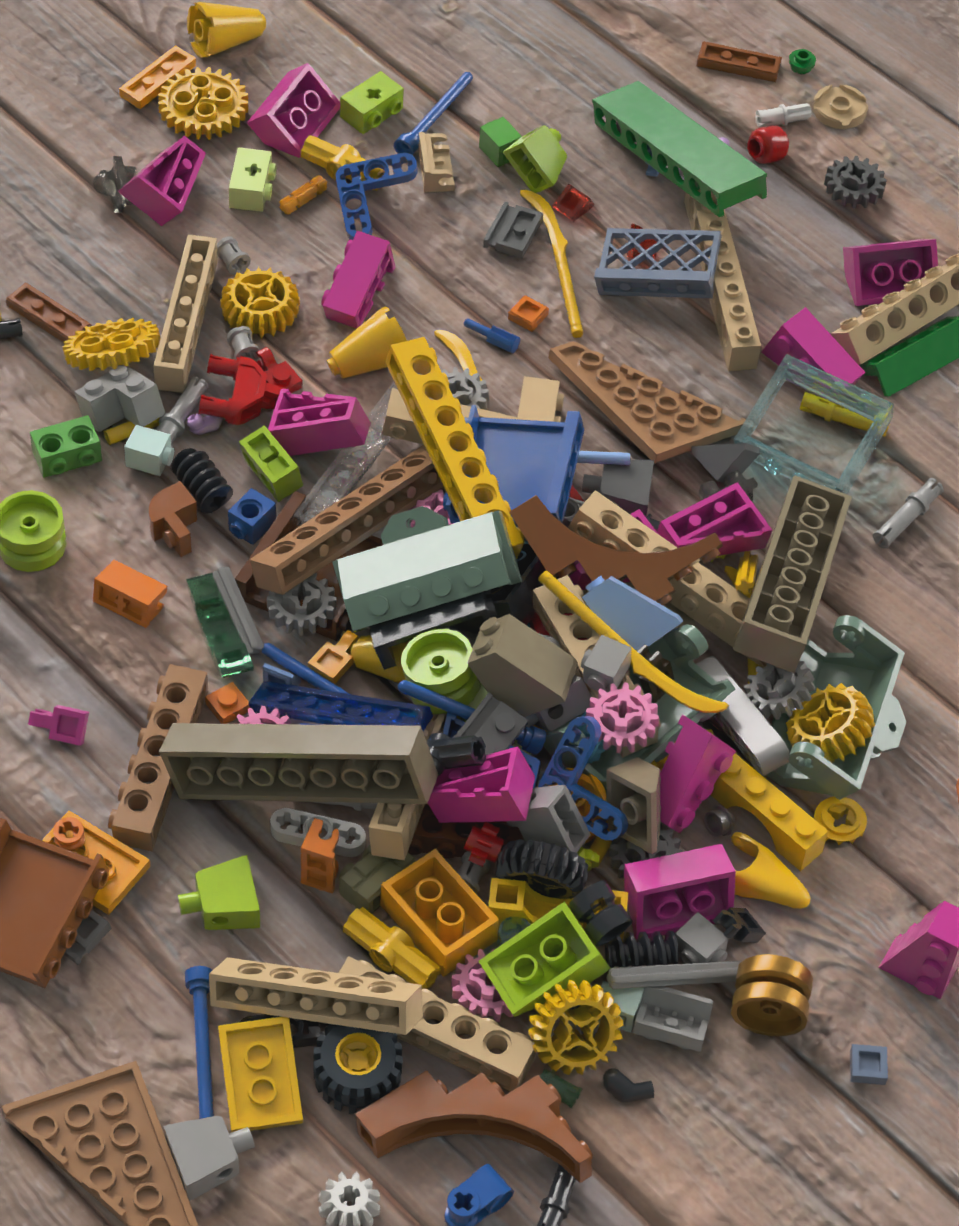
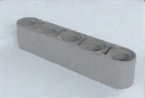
[696,656,790,776]

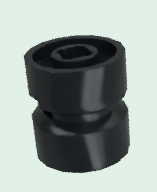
[568,880,633,947]

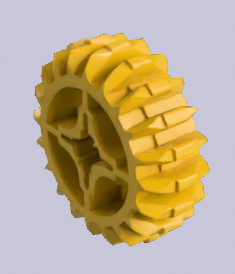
[220,266,300,338]
[786,683,875,763]
[528,980,624,1075]

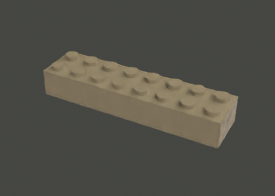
[733,475,852,673]
[159,723,438,804]

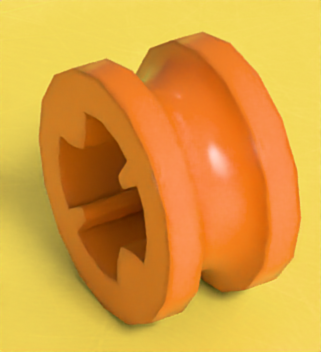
[53,817,85,851]

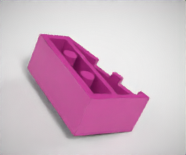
[878,901,959,999]

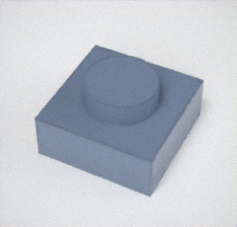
[850,1044,888,1085]

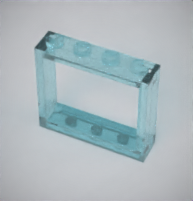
[734,354,894,494]

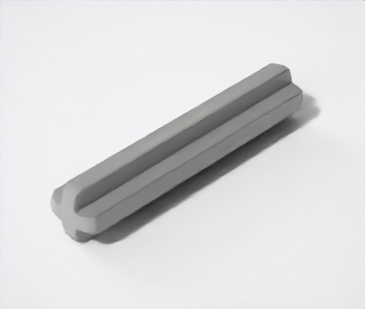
[212,567,264,655]

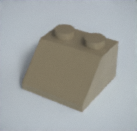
[607,757,661,854]

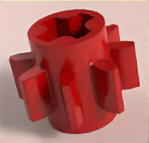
[463,822,505,867]

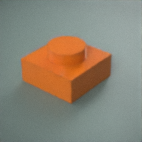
[205,682,251,724]

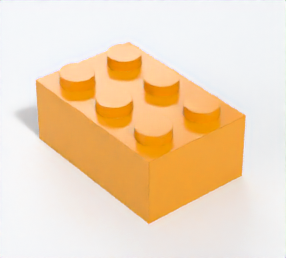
[380,849,499,977]

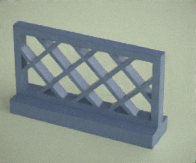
[594,228,722,299]

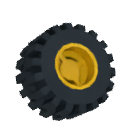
[313,1024,403,1114]

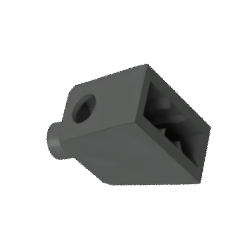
[582,460,654,516]

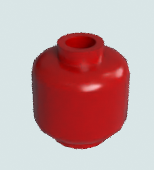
[747,125,789,164]

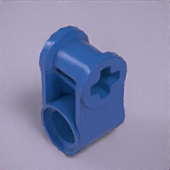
[444,1164,514,1226]

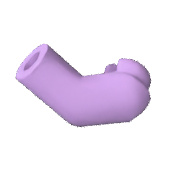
[187,414,223,435]

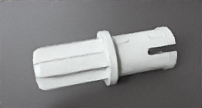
[755,103,812,128]

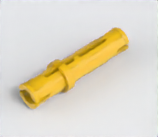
[799,392,891,437]

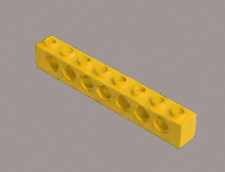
[385,337,524,559]

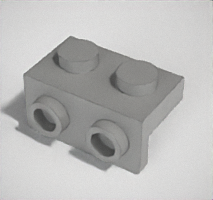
[632,986,714,1052]

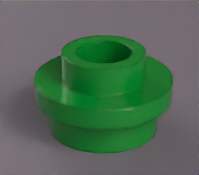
[789,49,816,74]

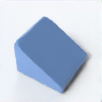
[263,663,301,696]

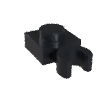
[713,907,766,943]

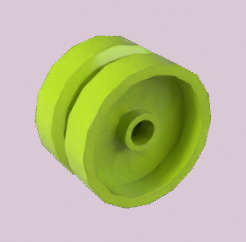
[0,490,67,572]
[401,629,480,714]

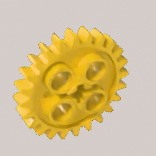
[158,67,249,140]
[62,318,161,371]

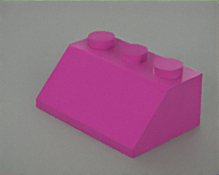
[247,63,340,158]
[843,239,938,306]
[624,844,736,941]

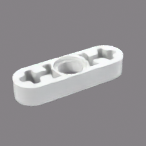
[270,808,366,857]

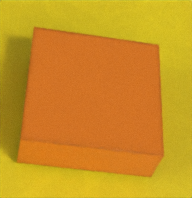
[508,295,549,332]

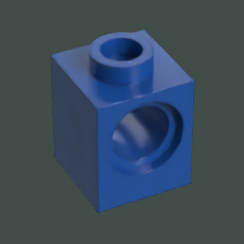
[228,488,276,545]

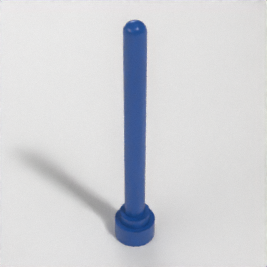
[394,72,473,155]
[261,643,391,725]
[398,680,546,755]
[185,966,214,1119]

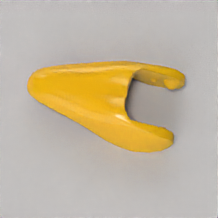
[731,832,811,909]

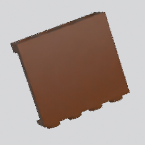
[0,818,109,988]

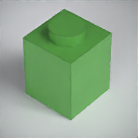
[479,117,522,167]

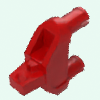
[198,354,286,425]

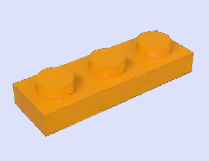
[119,45,196,109]

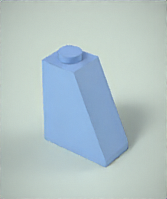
[582,576,683,651]

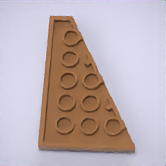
[548,341,748,464]
[2,1061,198,1226]

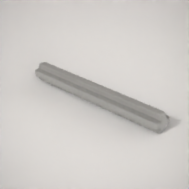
[607,961,742,989]

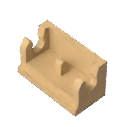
[418,132,455,192]

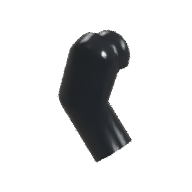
[603,1068,654,1103]

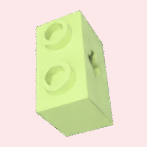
[229,148,276,212]

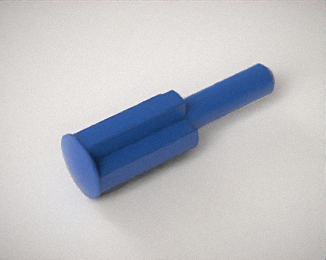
[463,318,520,354]

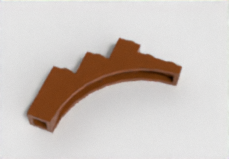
[509,495,723,606]
[355,1070,593,1183]

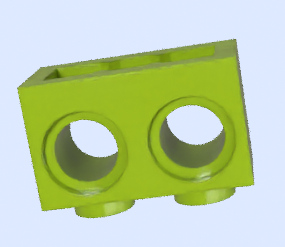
[239,425,303,502]

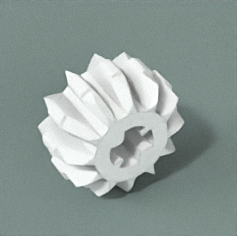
[319,1171,380,1226]

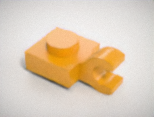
[308,630,359,684]

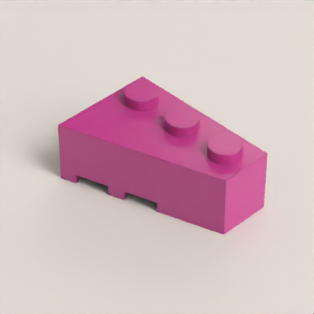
[118,136,206,226]
[321,231,396,329]
[761,307,865,400]
[268,389,371,456]
[657,482,773,556]
[660,714,736,833]
[428,746,535,823]

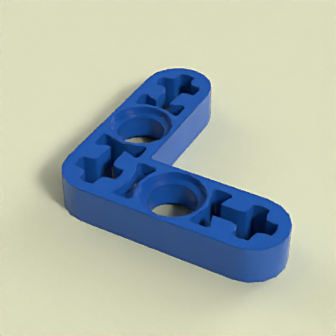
[336,153,418,240]
[538,716,628,840]

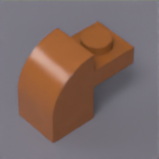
[149,481,197,557]

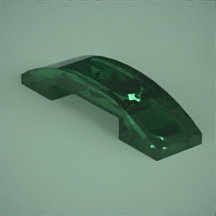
[186,572,254,678]

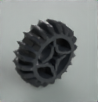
[496,839,588,899]

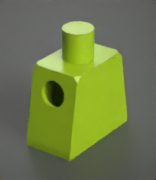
[503,125,567,193]
[178,855,260,930]

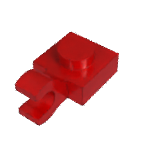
[256,347,303,393]

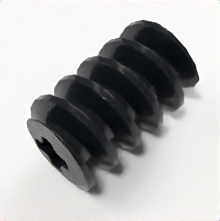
[171,448,233,514]
[605,931,678,974]

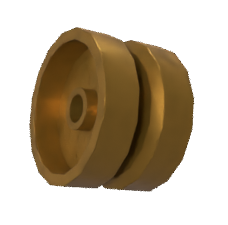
[731,955,813,1036]

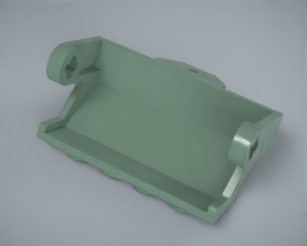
[332,506,522,632]
[766,615,906,800]
[543,624,735,793]

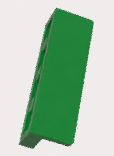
[859,316,959,396]

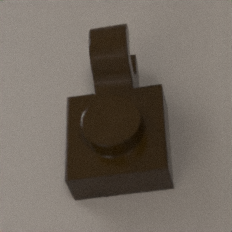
[637,644,675,703]

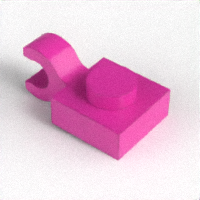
[28,705,89,746]

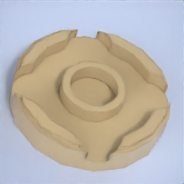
[813,84,868,129]

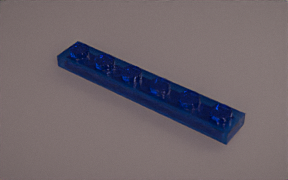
[248,681,433,731]

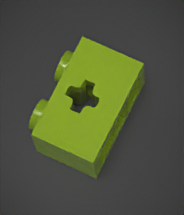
[340,71,404,134]

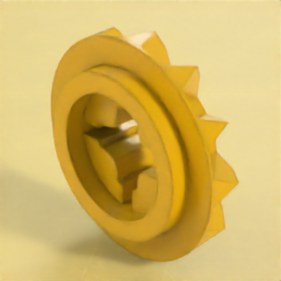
[814,797,867,845]

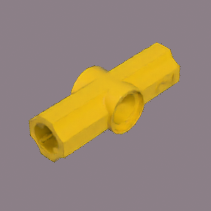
[301,135,385,191]
[343,907,441,989]

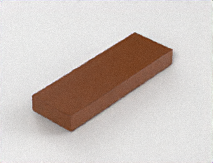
[696,41,782,82]
[6,282,92,342]

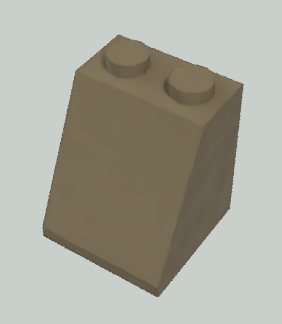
[467,614,578,717]

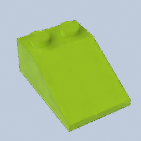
[478,901,611,1017]

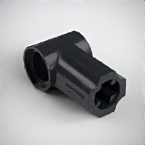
[427,733,486,776]

